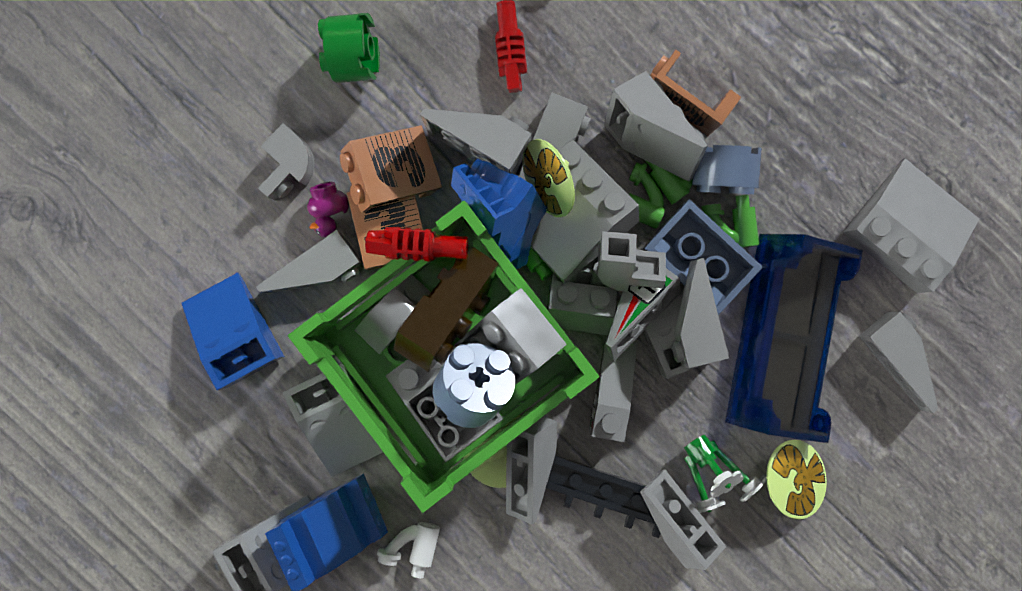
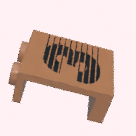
[650,50,741,137]
[340,125,442,213]
[347,192,423,271]

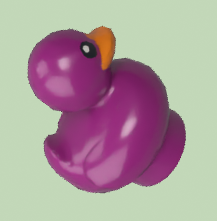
[307,181,349,238]

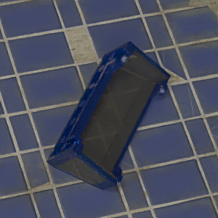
[725,234,863,443]

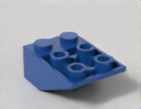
[181,272,285,390]

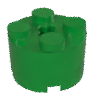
[318,13,380,83]

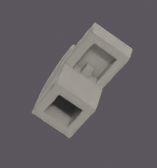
[258,123,315,201]
[598,231,666,292]
[355,274,431,354]

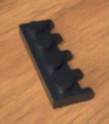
[544,455,661,538]

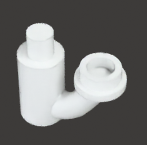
[377,522,440,578]

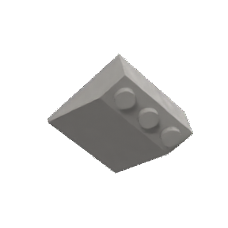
[420,109,532,175]
[531,139,639,283]
[843,158,979,293]

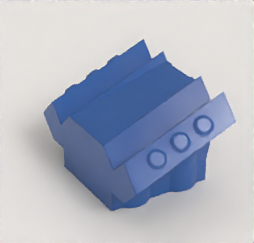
[451,158,546,270]
[265,473,388,591]

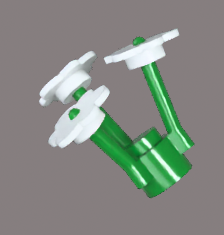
[684,434,767,513]

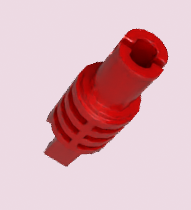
[495,0,527,93]
[365,227,468,262]

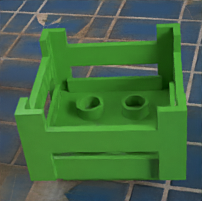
[287,200,600,513]

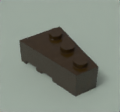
[394,244,499,373]

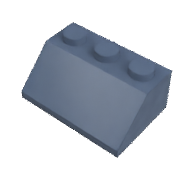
[644,199,762,315]

